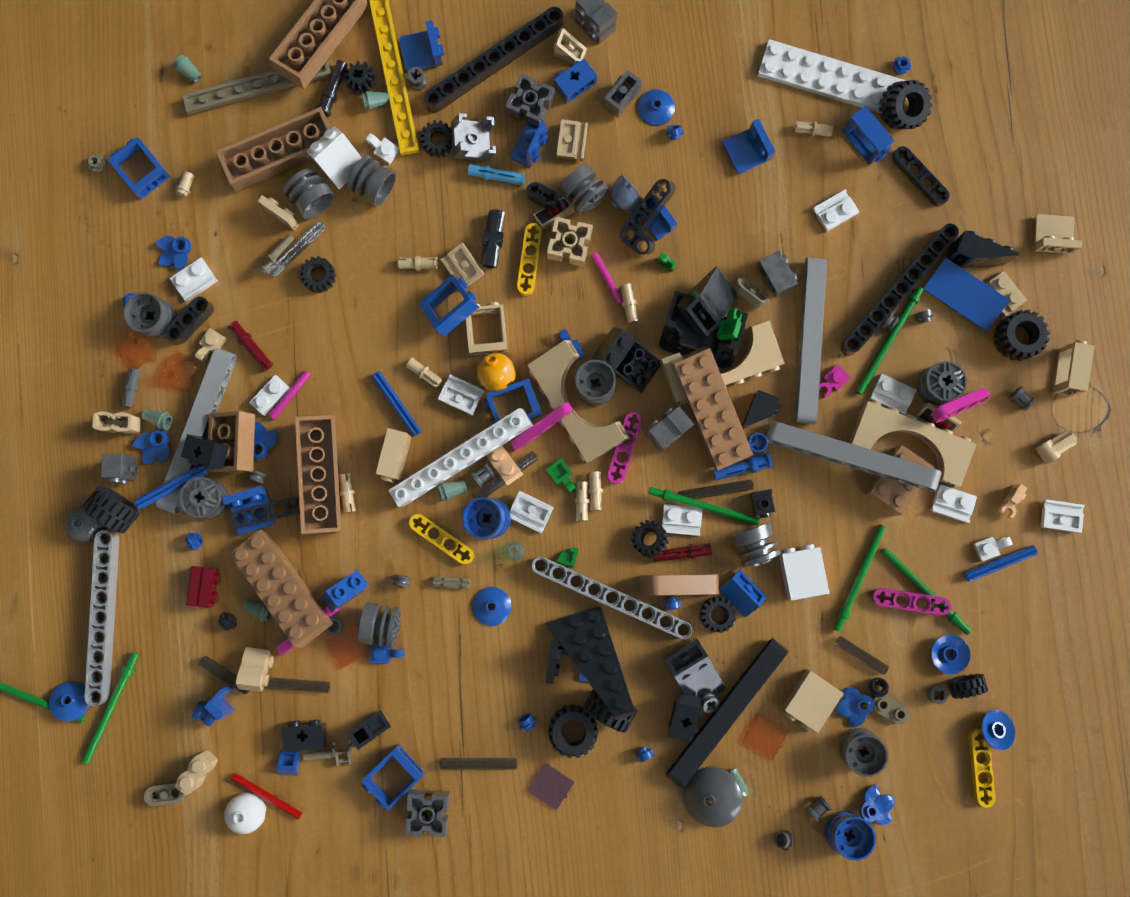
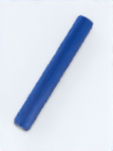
[372,371,421,437]
[134,464,208,509]
[964,545,1038,582]

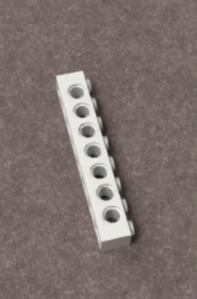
[388,408,533,507]

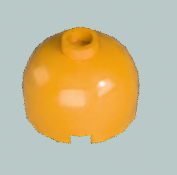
[477,353,516,391]

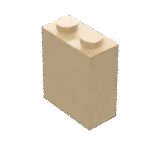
[376,428,412,483]
[782,669,844,733]

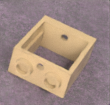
[466,302,508,356]
[1052,340,1095,397]

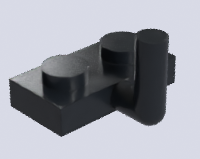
[546,640,567,684]

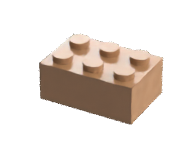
[207,411,255,473]
[864,445,934,516]

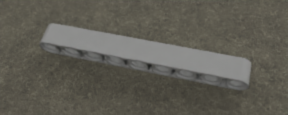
[795,257,827,425]
[156,348,237,514]
[766,421,942,492]
[85,530,119,706]
[532,557,692,639]

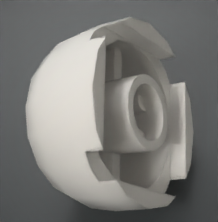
[224,792,266,834]

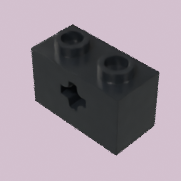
[181,434,229,470]
[668,693,703,742]
[282,719,327,751]

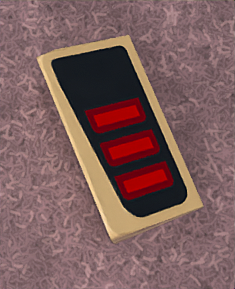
[533,197,574,231]
[916,402,962,432]

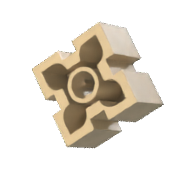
[547,217,593,267]

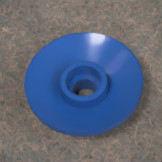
[638,89,675,126]
[473,587,511,626]
[931,635,971,674]
[49,682,89,722]
[981,710,1016,750]

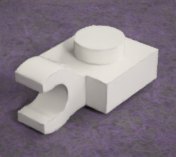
[366,133,400,165]
[973,537,1012,562]

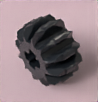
[343,60,376,94]

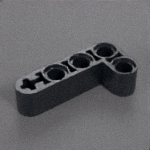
[619,179,676,255]

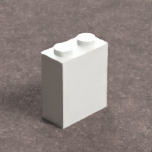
[306,126,362,189]
[779,544,830,600]

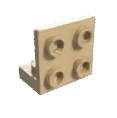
[1034,214,1082,254]

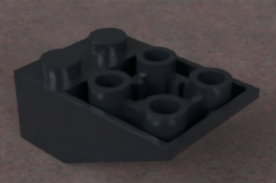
[946,231,1019,268]
[675,266,737,337]
[592,327,661,393]
[662,638,726,698]

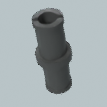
[120,368,141,407]

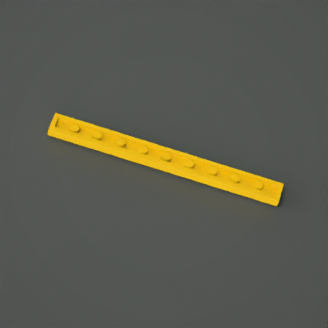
[369,0,420,156]

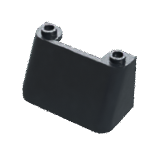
[659,291,748,368]

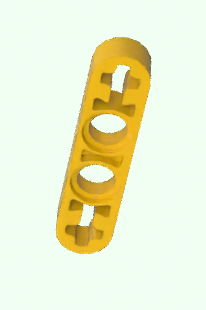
[517,223,542,296]
[409,514,474,564]
[968,728,995,808]

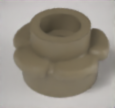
[86,154,106,172]

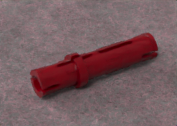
[228,321,274,372]
[653,543,712,563]

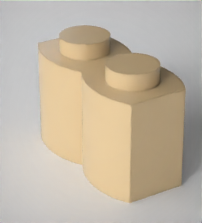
[92,411,141,434]
[236,647,274,692]
[175,750,218,795]

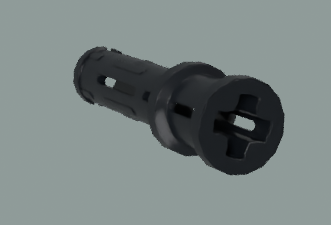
[315,60,348,117]

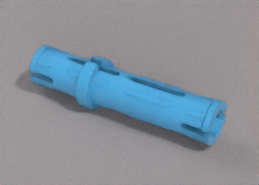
[468,164,525,186]

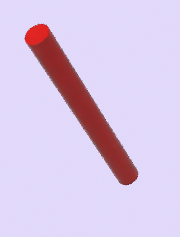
[231,773,303,820]

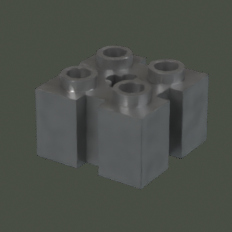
[575,0,617,44]
[505,74,555,129]
[646,407,694,453]
[405,789,450,837]

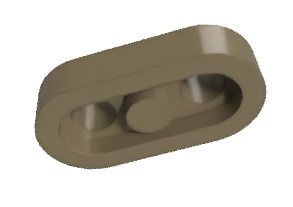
[734,278,769,308]
[872,695,910,724]
[144,782,185,807]

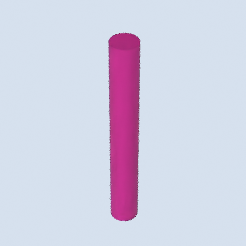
[591,252,623,305]
[269,370,310,420]

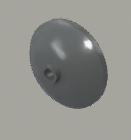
[683,766,743,828]

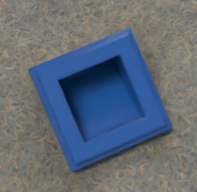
[276,750,300,776]

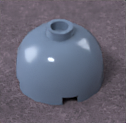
[610,174,643,213]

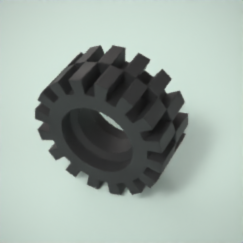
[420,120,453,158]
[299,256,336,293]
[631,520,669,558]
[700,597,737,633]
[948,673,988,699]

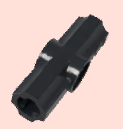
[481,209,505,269]

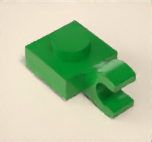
[717,308,742,340]
[546,458,576,493]

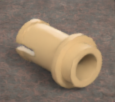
[175,171,195,197]

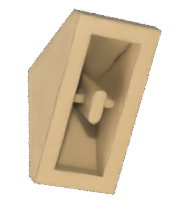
[554,28,587,63]

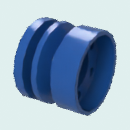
[462,497,511,539]
[824,811,876,861]

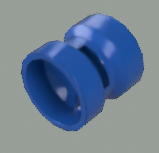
[747,433,768,454]
[191,700,216,727]

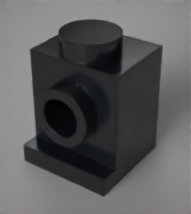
[749,489,775,519]

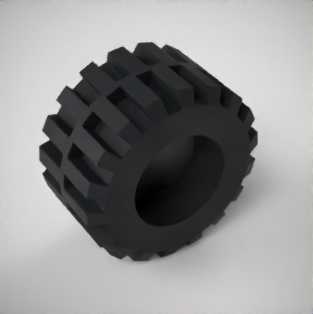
[879,80,933,130]
[994,310,1050,361]
[83,485,140,534]
[583,690,638,732]
[548,705,598,758]

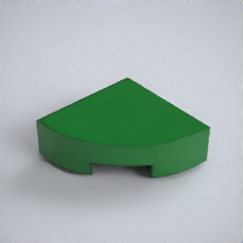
[657,252,676,272]
[555,548,579,567]

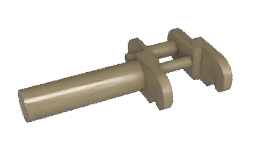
[253,234,294,274]
[303,739,353,766]

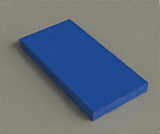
[923,258,1010,332]

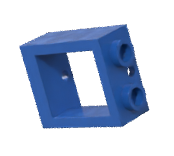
[842,105,894,165]
[107,136,171,199]
[418,274,479,337]
[484,378,542,424]
[361,744,425,810]

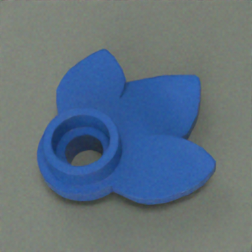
[156,236,192,270]
[253,422,278,460]
[133,429,170,464]
[834,687,874,727]
[859,784,895,825]

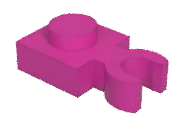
[819,364,851,398]

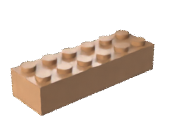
[269,0,368,89]
[216,107,331,192]
[670,347,753,470]
[295,415,341,535]
[229,529,333,648]

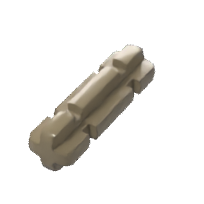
[433,576,471,589]

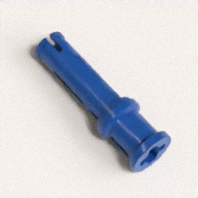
[713,452,773,481]

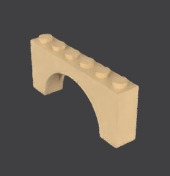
[659,320,785,405]
[528,340,630,463]
[848,400,977,488]

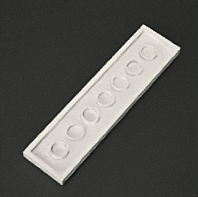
[758,39,907,114]

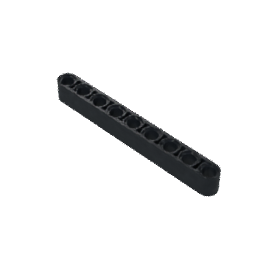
[424,7,563,113]
[840,223,959,356]
[665,638,788,789]

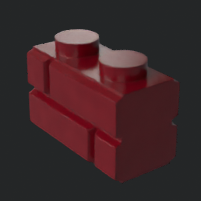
[186,566,221,608]

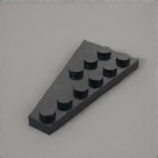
[545,606,635,720]

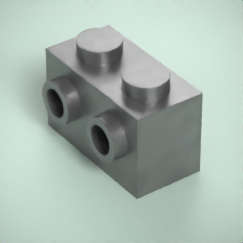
[603,70,642,118]
[756,250,798,298]
[101,454,139,484]

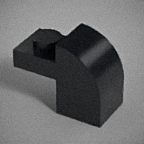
[347,710,391,750]

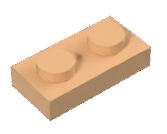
[486,446,523,486]

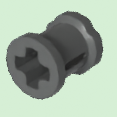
[408,67,426,90]
[1009,386,1036,411]
[471,463,496,487]
[806,795,832,822]

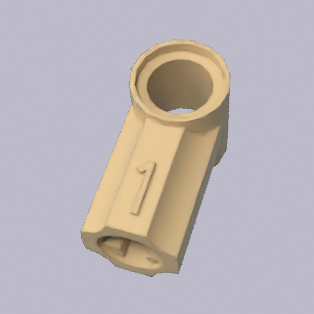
[1035,430,1077,464]

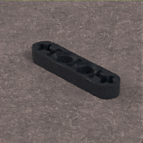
[892,146,950,206]
[231,496,300,527]

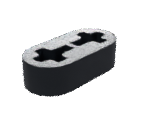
[527,182,559,210]

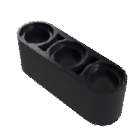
[164,296,214,345]

